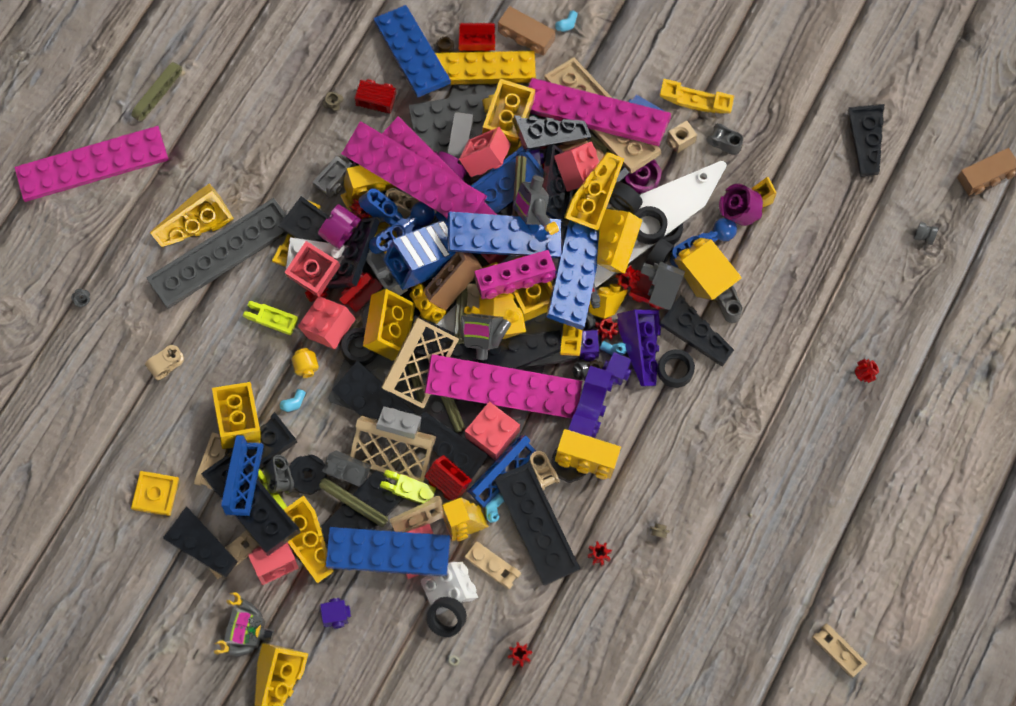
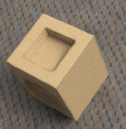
[667,121,697,153]

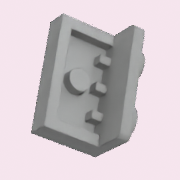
[313,156,353,198]
[376,407,421,439]

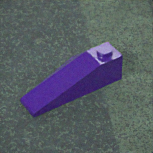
[617,310,661,386]

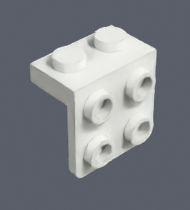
[421,562,478,615]

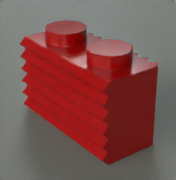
[355,79,397,114]
[424,456,472,501]

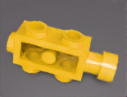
[409,282,446,324]

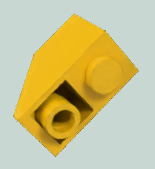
[589,283,628,319]

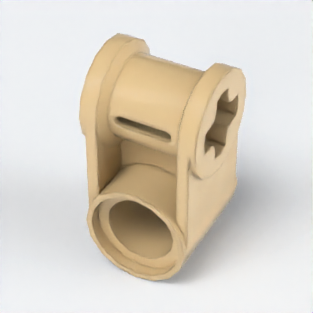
[145,345,184,380]
[530,451,560,490]

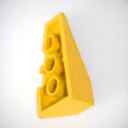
[564,152,624,230]
[150,183,234,247]
[479,262,526,339]
[284,495,334,584]
[255,643,308,706]

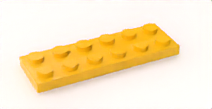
[435,51,536,85]

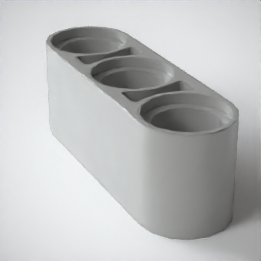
[448,112,474,164]

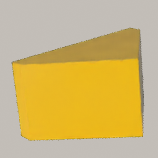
[751,177,777,207]

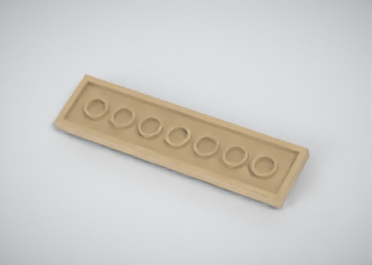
[544,57,661,174]

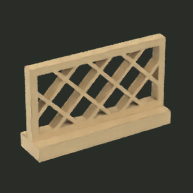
[381,317,459,409]
[350,416,436,483]

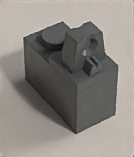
[641,262,685,310]
[322,450,372,486]

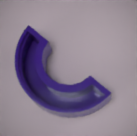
[568,366,614,438]

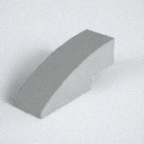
[366,250,408,295]

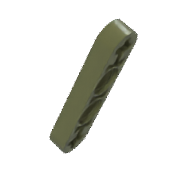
[132,62,182,122]

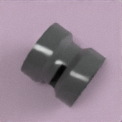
[914,222,938,245]

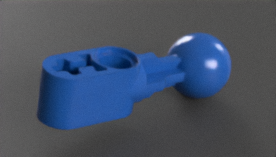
[359,189,424,232]
[369,202,435,254]
[669,218,737,268]

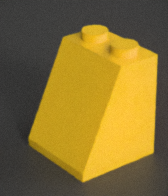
[674,238,741,300]

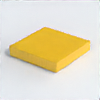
[131,471,179,516]

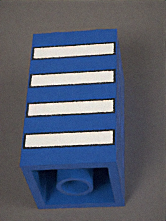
[383,219,456,290]

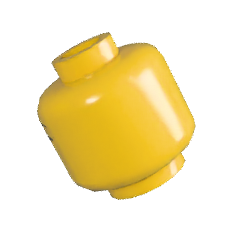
[291,348,319,378]

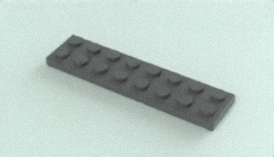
[147,198,287,309]

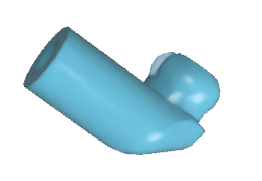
[555,11,578,32]
[600,341,627,355]
[280,389,306,412]
[485,494,504,522]

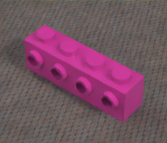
[474,250,556,299]

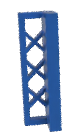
[221,435,264,516]
[467,435,536,508]

